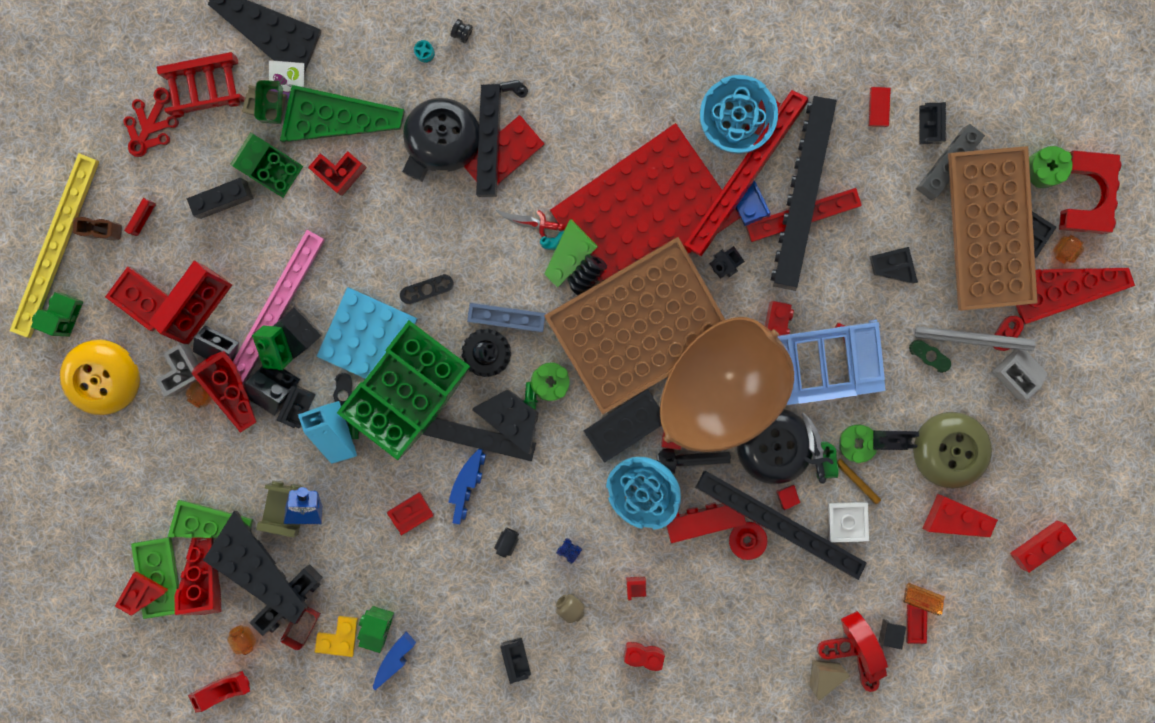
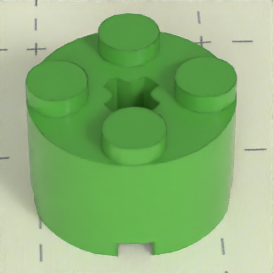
[1029,146,1072,188]

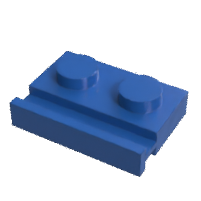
[735,181,771,226]

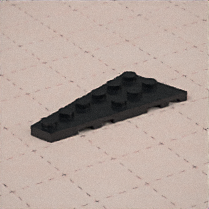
[208,0,322,74]
[203,511,308,624]

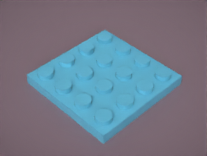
[316,287,418,379]

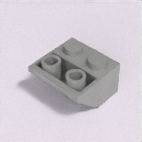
[992,349,1048,400]

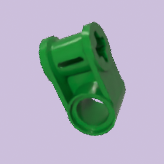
[816,441,838,479]

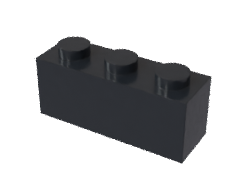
[186,178,254,219]

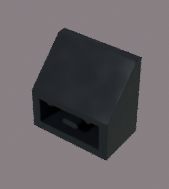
[245,366,300,416]

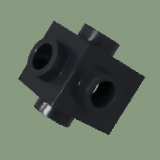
[709,246,745,279]

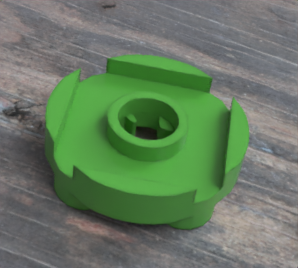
[531,363,570,401]
[839,424,877,463]

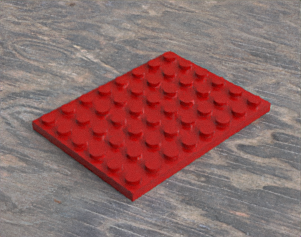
[550,123,740,283]

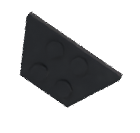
[472,390,539,454]

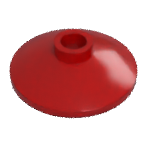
[729,522,768,560]

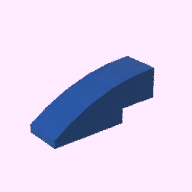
[373,631,416,690]

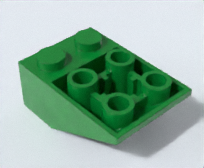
[230,132,303,198]

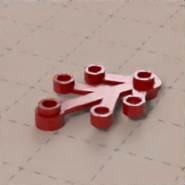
[123,87,179,157]

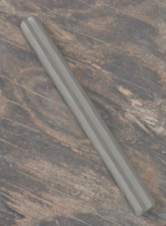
[915,326,1035,351]

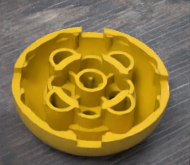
[60,339,140,415]

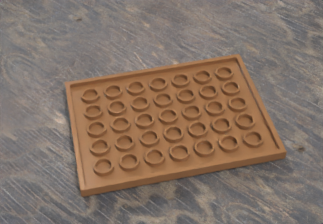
[544,237,725,415]

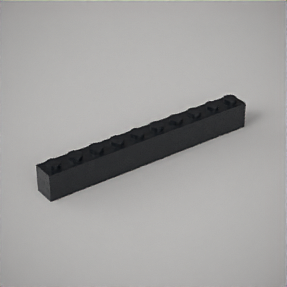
[770,96,837,291]

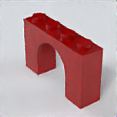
[1059,151,1122,234]

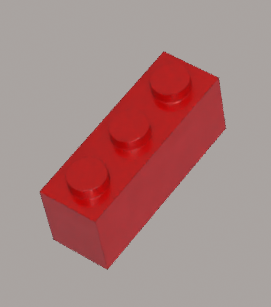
[1010,520,1077,573]

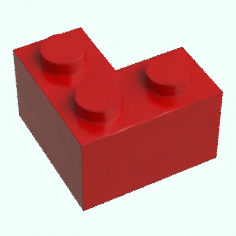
[308,151,367,196]

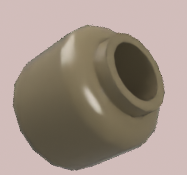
[556,594,584,623]

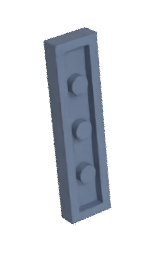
[467,303,546,332]

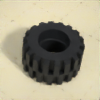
[461,329,511,377]

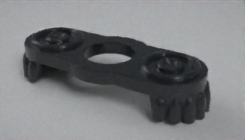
[333,373,352,406]

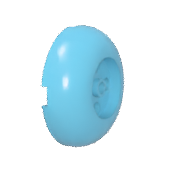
[700,75,778,154]
[606,457,681,530]

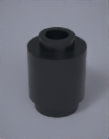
[494,527,519,558]

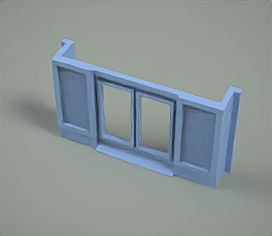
[778,319,886,405]

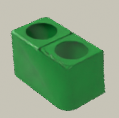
[254,80,283,124]

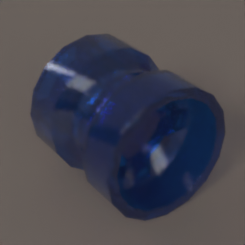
[556,538,582,564]

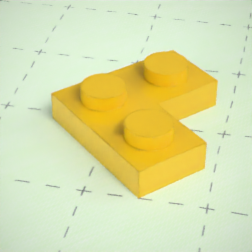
[315,616,358,657]

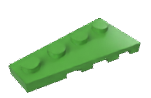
[168,500,253,538]

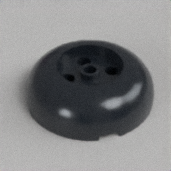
[403,98,479,172]
[737,409,813,484]

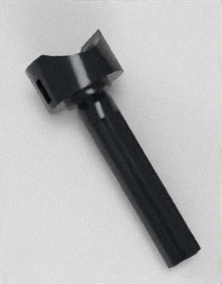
[656,448,731,474]

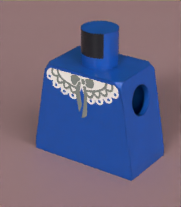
[284,487,323,524]

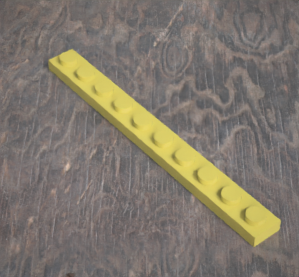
[10,153,100,338]

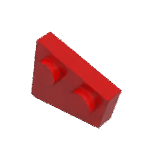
[115,571,168,616]

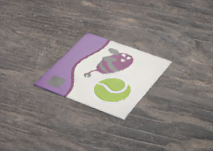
[269,60,304,99]

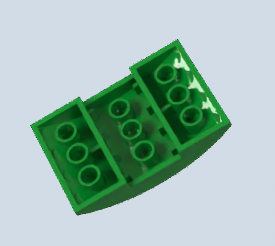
[337,320,470,460]

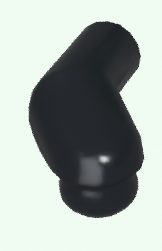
[501,80,528,98]

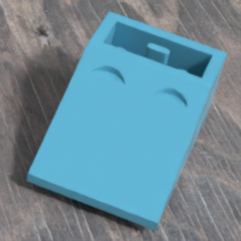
[298,401,357,464]

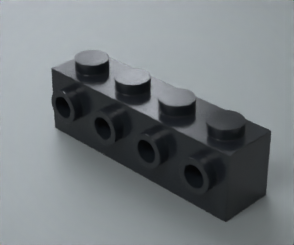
[249,564,323,636]

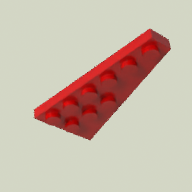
[1016,268,1135,324]

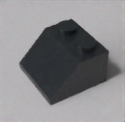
[273,306,322,359]

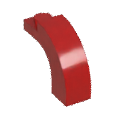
[841,611,888,684]
[188,671,250,713]

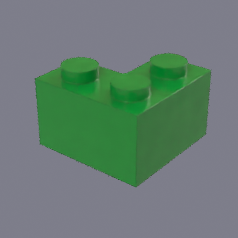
[31,292,83,337]
[357,606,394,653]

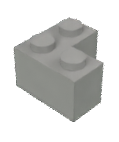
[156,344,199,397]

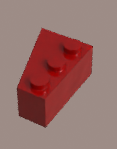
[922,494,998,537]

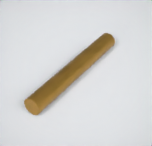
[837,458,881,504]

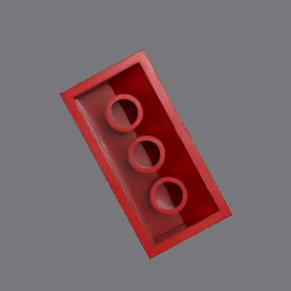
[149,260,232,345]

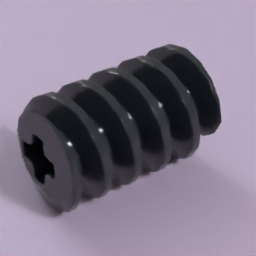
[568,254,607,295]

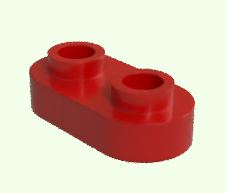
[993,316,1024,351]

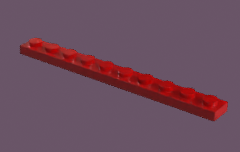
[684,90,809,257]

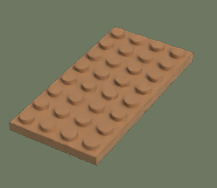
[948,146,1037,311]

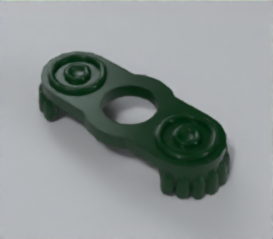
[909,340,951,373]

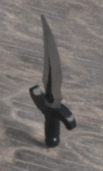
[801,413,834,484]

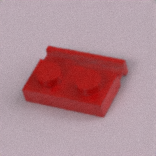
[386,492,434,536]

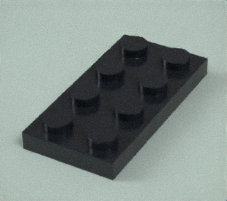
[583,389,662,463]

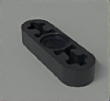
[400,274,454,304]

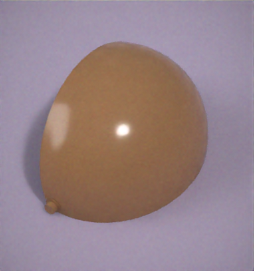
[660,317,794,452]

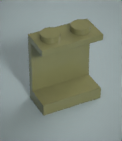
[256,480,303,538]

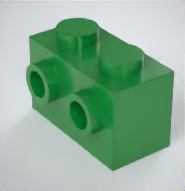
[252,325,293,370]

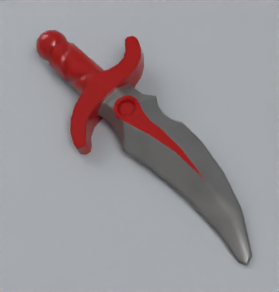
[496,210,565,237]

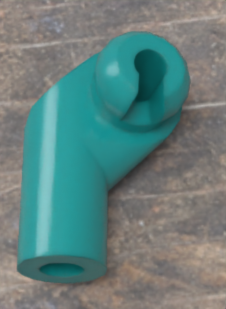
[540,231,564,250]

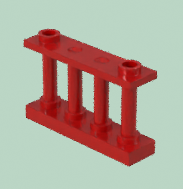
[156,52,245,118]

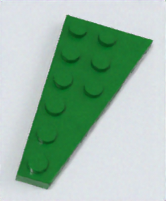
[280,85,405,142]

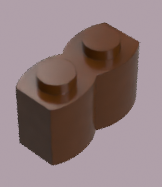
[73,217,122,241]

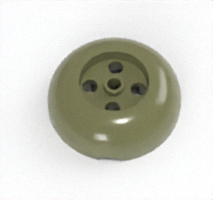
[913,412,992,489]

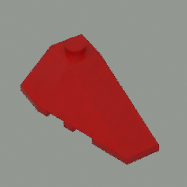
[191,351,257,433]
[175,537,222,615]

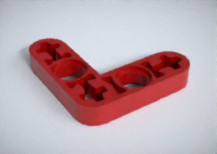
[817,637,880,692]

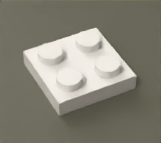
[828,502,869,542]

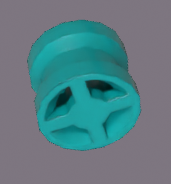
[414,40,435,63]

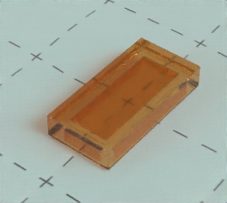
[903,583,945,616]

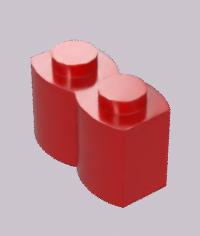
[623,642,665,671]

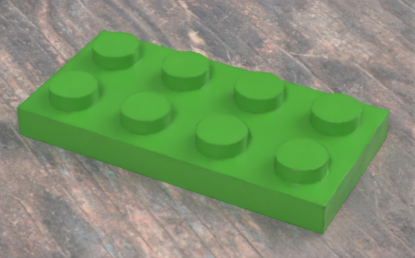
[131,537,179,619]

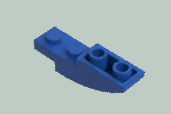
[448,449,486,525]

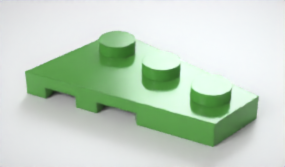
[544,219,598,288]

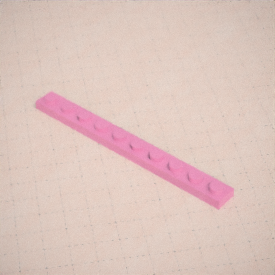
[233,230,325,385]

